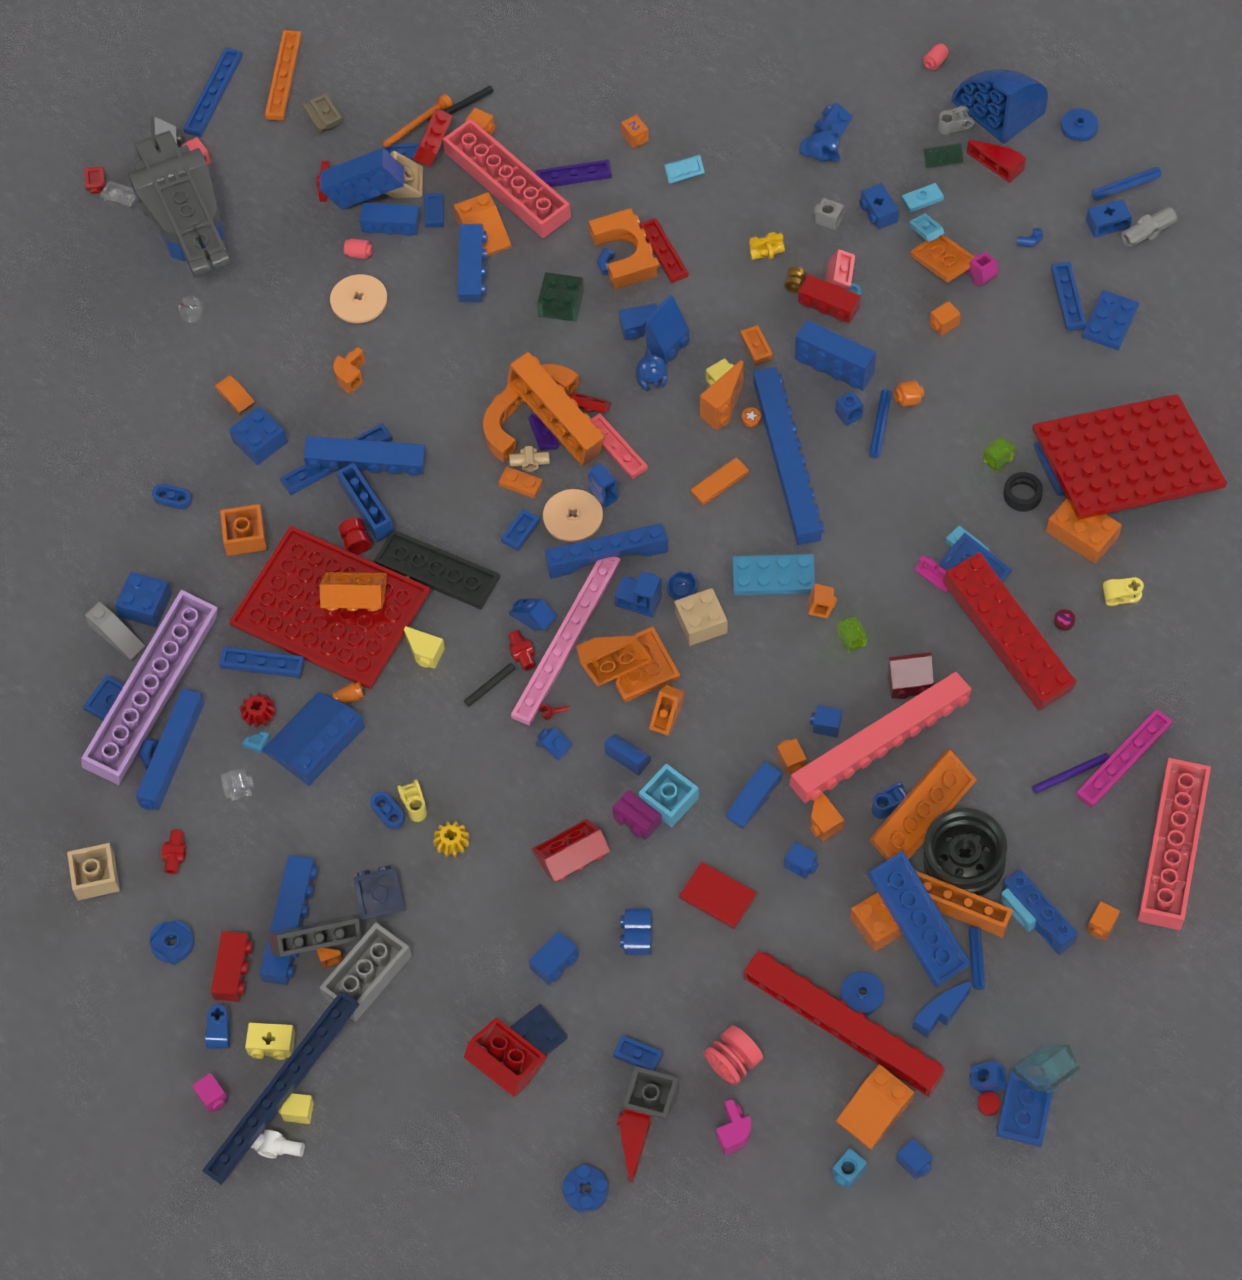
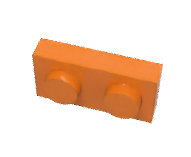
[740,325,773,365]
[498,466,543,499]

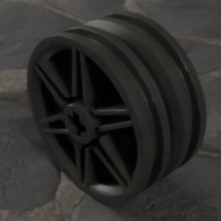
[923,808,1007,896]

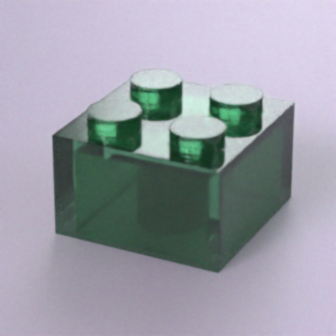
[537,272,584,322]

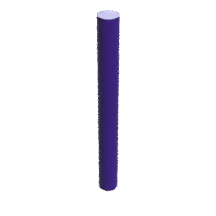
[1032,753,1110,794]

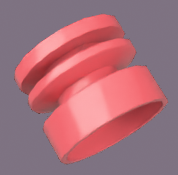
[703,1025,763,1086]

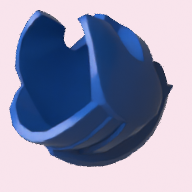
[799,130,840,162]
[636,348,668,392]

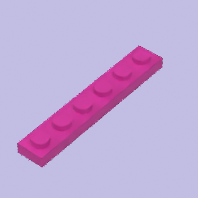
[1076,708,1173,808]

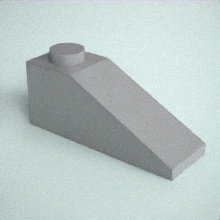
[85,602,146,662]

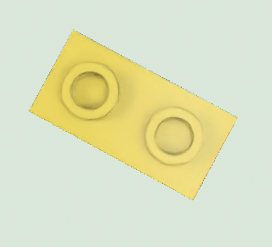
[245,1023,295,1060]

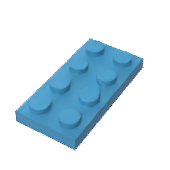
[733,554,815,595]

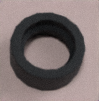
[1004,472,1043,512]

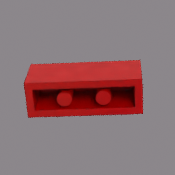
[413,108,452,168]
[798,274,861,324]
[211,931,253,1002]

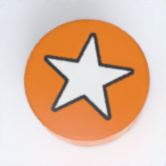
[741,407,761,428]

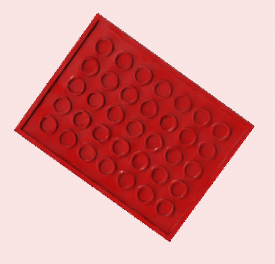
[1032,394,1227,520]
[229,526,431,690]

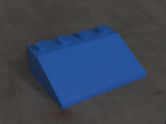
[263,692,365,786]

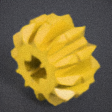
[433,821,469,858]

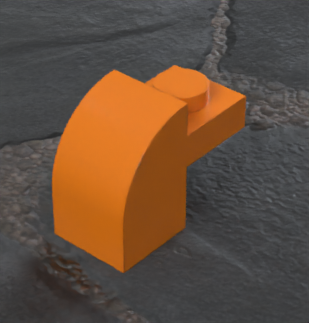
[333,347,365,394]

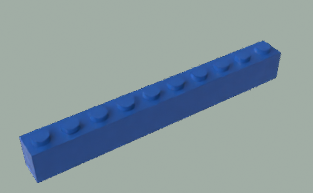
[753,367,824,545]

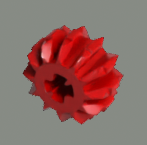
[240,692,276,728]

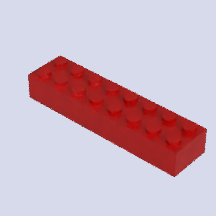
[943,552,1077,711]

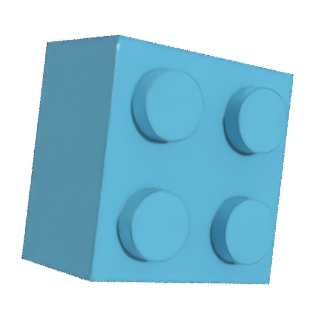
[639,763,699,828]

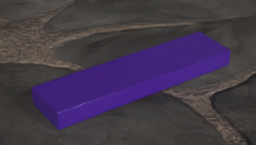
[535,159,612,187]

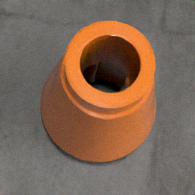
[333,682,365,704]

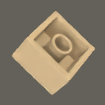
[674,588,728,646]
[67,843,120,900]

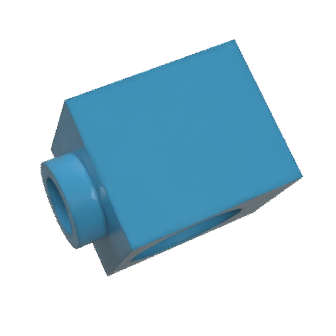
[832,1148,867,1189]

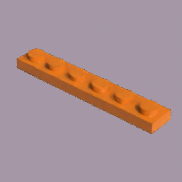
[265,30,302,121]

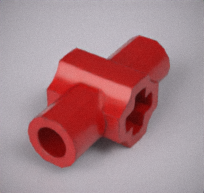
[508,630,536,671]
[161,830,187,874]

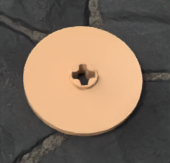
[330,274,388,323]
[543,489,603,542]

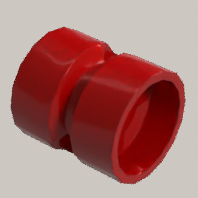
[338,517,372,555]

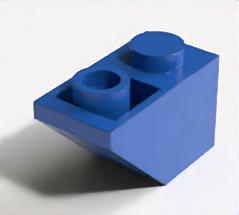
[509,598,557,631]

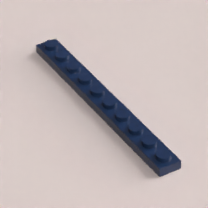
[202,991,360,1185]

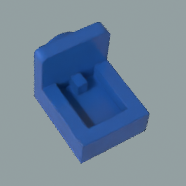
[535,727,572,760]

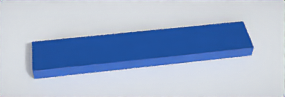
[183,48,243,137]
[280,423,393,496]

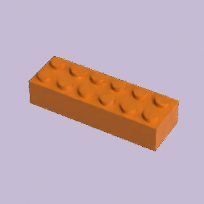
[507,352,605,467]

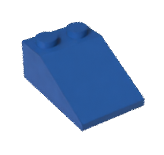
[645,295,690,364]

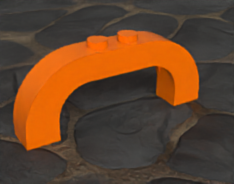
[483,364,580,463]

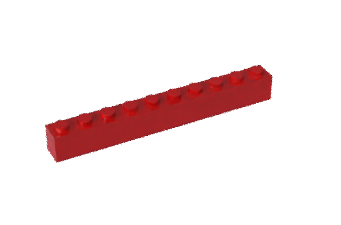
[743,950,945,1097]

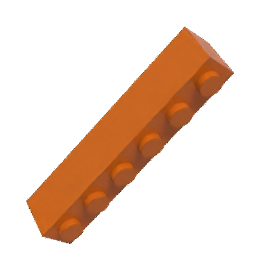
[915,870,1013,938]

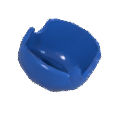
[667,571,698,600]

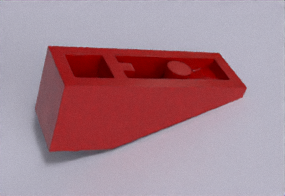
[967,139,1026,183]
[617,1109,652,1183]

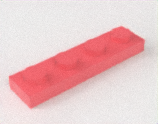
[591,413,648,480]

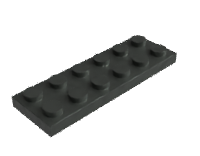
[374,530,500,610]

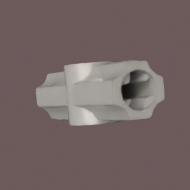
[1121,207,1177,247]

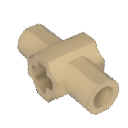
[509,446,550,472]

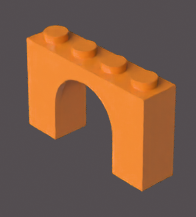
[588,208,660,290]

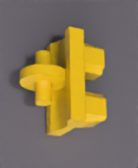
[749,232,785,260]

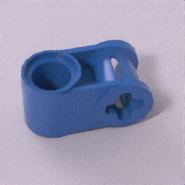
[872,782,908,819]
[205,1004,230,1049]

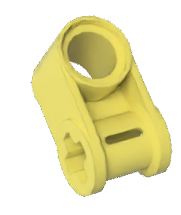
[1102,577,1144,606]
[397,779,427,822]

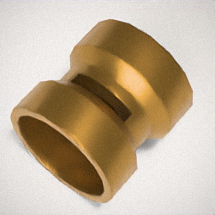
[784,266,807,293]

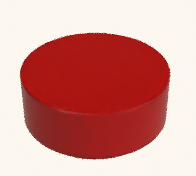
[978,1092,1001,1116]

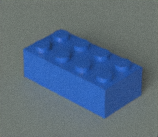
[320,148,404,209]
[795,320,876,391]

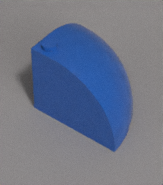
[951,69,1048,144]

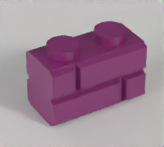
[612,791,662,840]

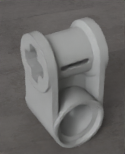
[937,106,975,135]

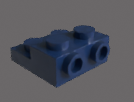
[353,865,405,920]

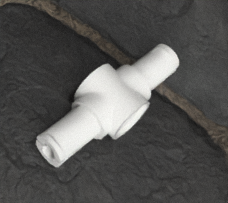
[250,1130,305,1159]

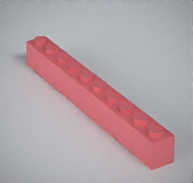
[789,672,972,803]

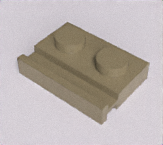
[302,93,343,133]

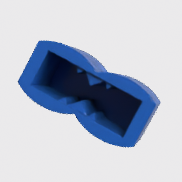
[588,463,619,508]
[620,909,652,955]

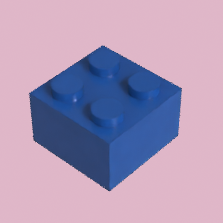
[229,406,288,465]
[115,571,172,627]

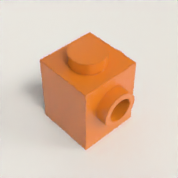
[808,583,837,619]

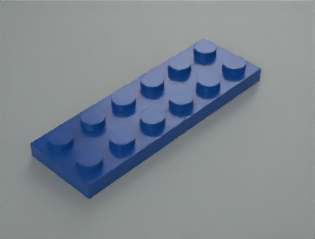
[866,851,971,987]

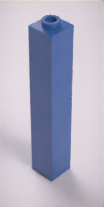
[136,689,205,810]

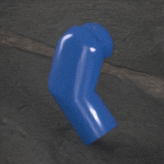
[1017,228,1043,247]
[597,248,615,275]
[139,738,158,769]

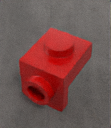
[84,166,106,194]

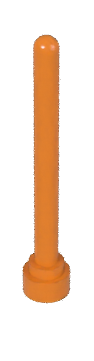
[382,94,453,148]

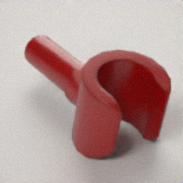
[539,704,569,720]

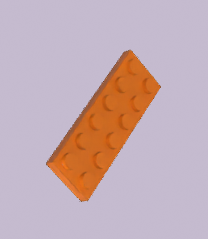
[869,750,977,860]

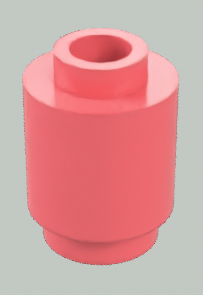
[923,43,949,70]
[344,238,373,259]

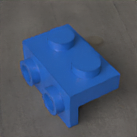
[812,102,853,138]

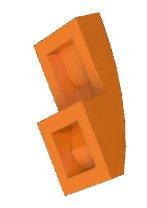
[214,375,255,414]

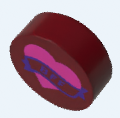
[1054,609,1075,631]

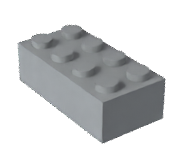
[319,923,412,1022]

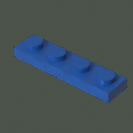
[1051,262,1086,331]
[219,647,305,678]

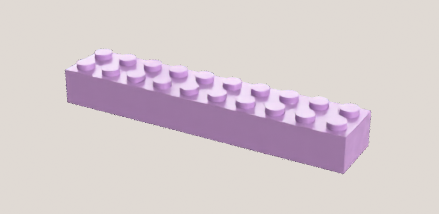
[81,590,218,785]

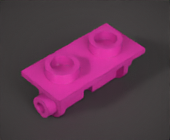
[914,555,948,593]

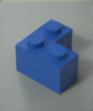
[614,572,662,618]

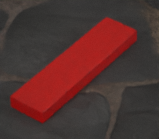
[639,218,688,283]

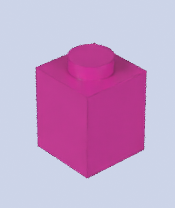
[192,1073,228,1113]

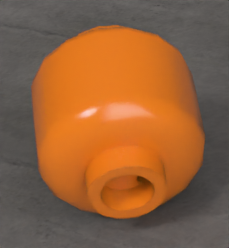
[894,380,924,407]

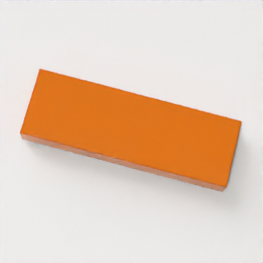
[690,457,749,506]

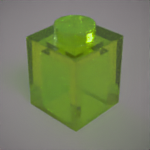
[983,436,1015,472]
[837,616,867,653]

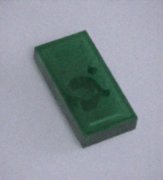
[924,143,963,168]

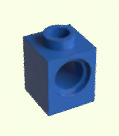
[835,391,863,426]
[784,842,819,879]
[969,1061,1007,1094]

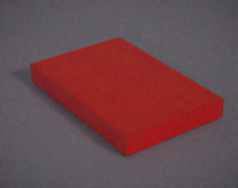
[679,862,757,929]

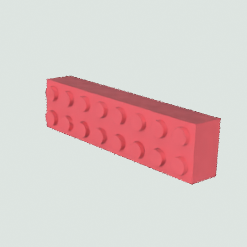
[443,119,571,239]
[1137,758,1211,931]

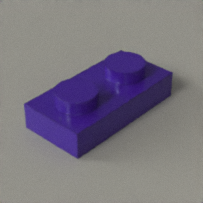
[528,414,560,450]

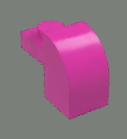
[965,252,998,286]
[716,1099,751,1156]

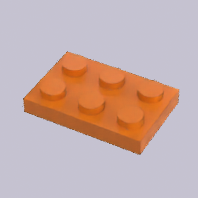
[910,235,975,283]

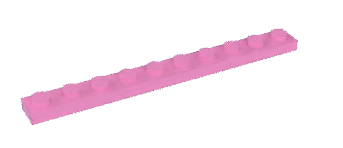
[511,556,621,726]

